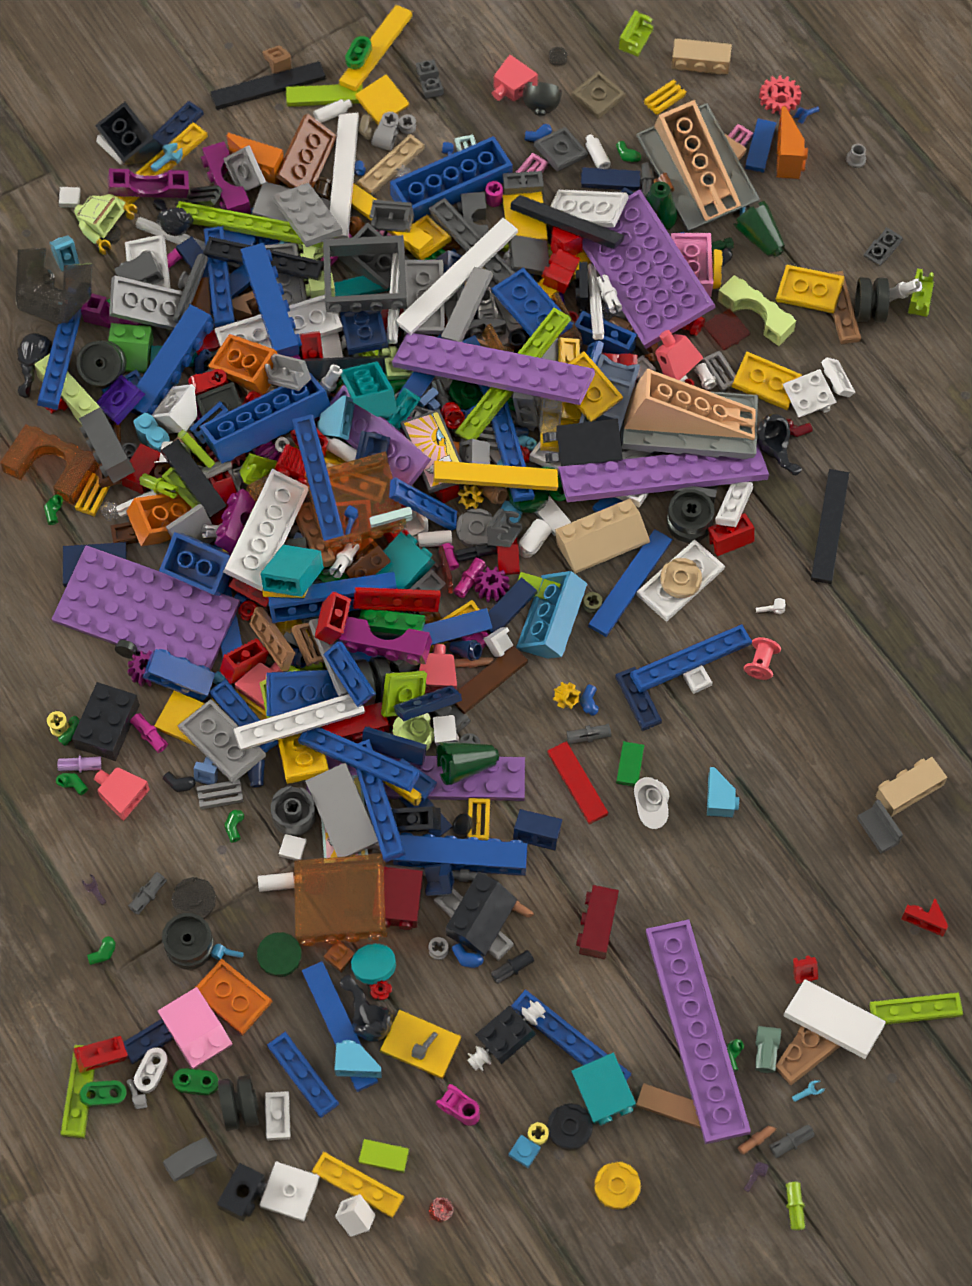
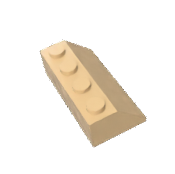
[555,498,650,574]

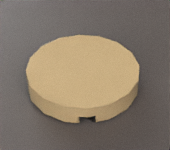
[660,558,702,598]

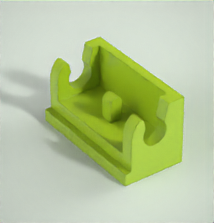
[619,10,653,57]
[908,268,934,317]
[239,453,277,488]

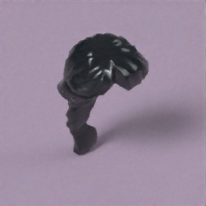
[153,199,193,236]
[17,333,53,398]
[756,414,802,476]
[340,975,393,1042]

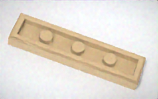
[357,134,425,196]

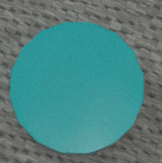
[351,943,396,984]

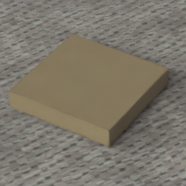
[571,71,626,119]

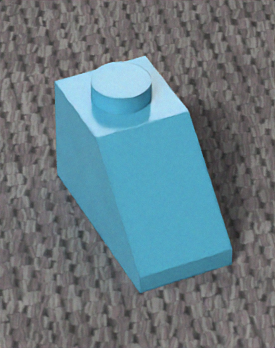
[50,235,79,272]
[317,396,355,440]
[707,767,739,817]
[335,1040,382,1078]

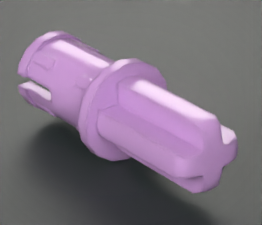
[57,756,101,773]

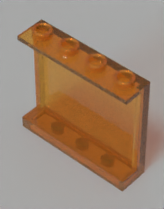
[305,451,407,550]
[294,853,388,946]

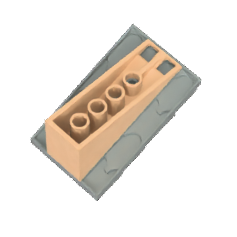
[636,100,760,232]
[620,369,758,459]

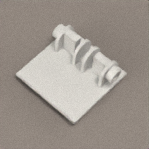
[783,369,836,418]

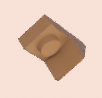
[262,45,291,74]
[232,291,259,321]

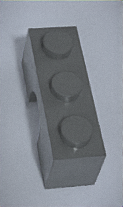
[457,192,489,237]

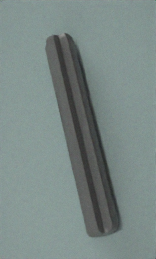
[173,254,208,323]

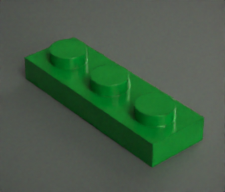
[359,609,425,635]

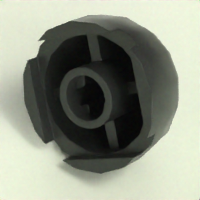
[523,82,562,116]

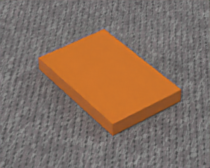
[195,959,272,1036]

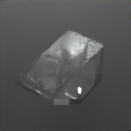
[537,397,562,433]

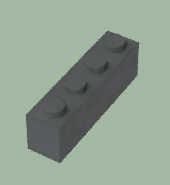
[79,407,135,483]

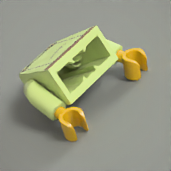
[74,194,137,255]

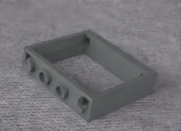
[323,235,407,314]

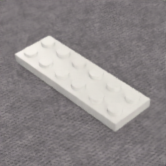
[215,295,343,348]
[223,469,310,591]

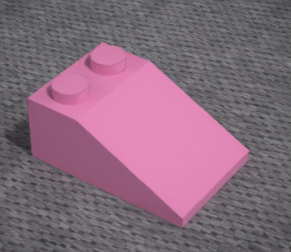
[671,233,713,297]
[158,987,232,1069]

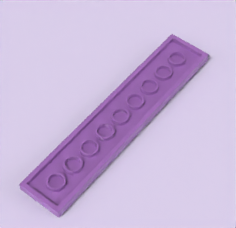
[392,333,595,405]
[558,444,769,502]
[307,755,525,801]
[646,920,751,1144]

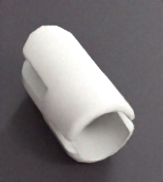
[518,519,552,558]

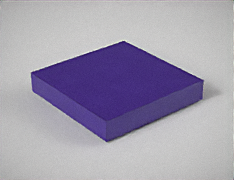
[96,375,145,425]

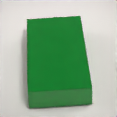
[616,741,644,787]

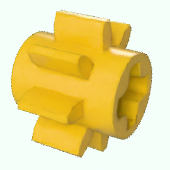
[458,484,484,509]
[553,682,581,709]

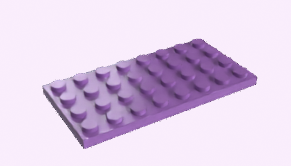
[582,190,716,349]
[52,545,240,671]

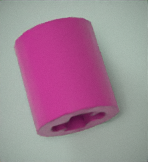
[486,181,503,207]

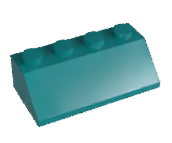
[338,361,397,417]

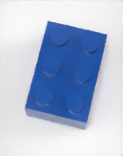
[159,532,231,596]

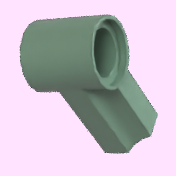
[755,1026,781,1073]

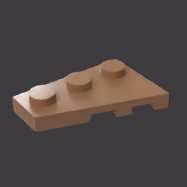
[776,1026,841,1085]

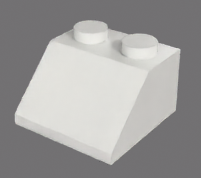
[151,384,197,433]

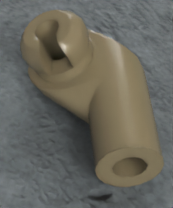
[358,115,375,140]

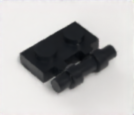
[575,262,588,314]

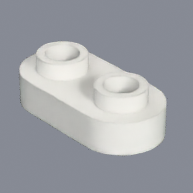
[134,1048,168,1093]

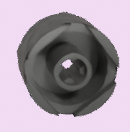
[271,786,316,836]

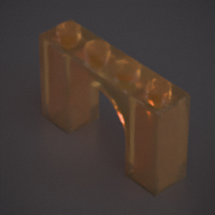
[0,424,99,505]

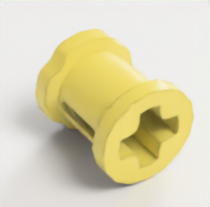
[47,711,69,737]

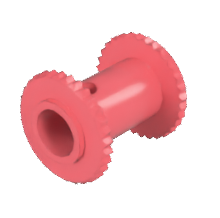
[744,637,781,680]

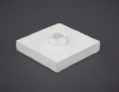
[260,1162,320,1222]

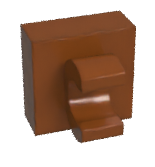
[324,940,355,972]

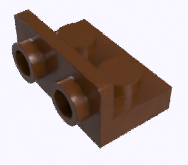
[344,541,391,578]

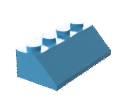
[516,571,587,659]

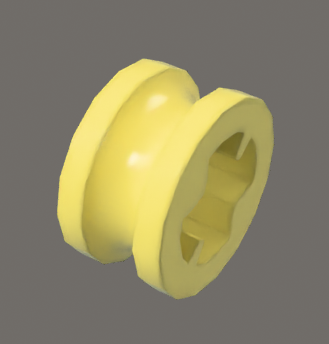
[528,1122,549,1146]

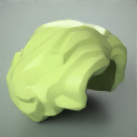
[393,713,434,750]

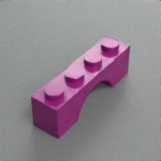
[201,141,251,214]
[108,168,189,198]
[340,617,432,665]

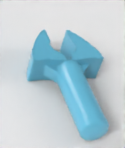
[151,143,183,172]

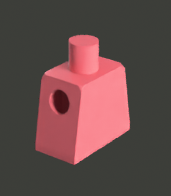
[492,55,538,101]
[655,330,703,380]
[419,644,457,693]
[235,662,284,710]
[94,768,150,821]

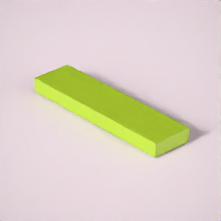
[286,84,363,107]
[869,993,963,1025]
[61,1045,95,1138]

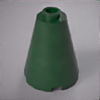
[645,181,677,230]
[733,201,785,258]
[436,742,499,786]

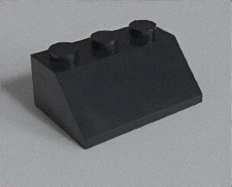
[95,102,163,165]
[446,872,518,956]

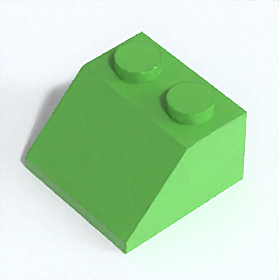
[108,323,154,373]

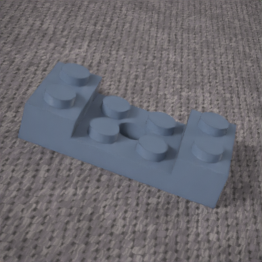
[579,354,640,432]

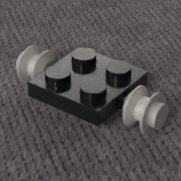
[467,1000,546,1071]

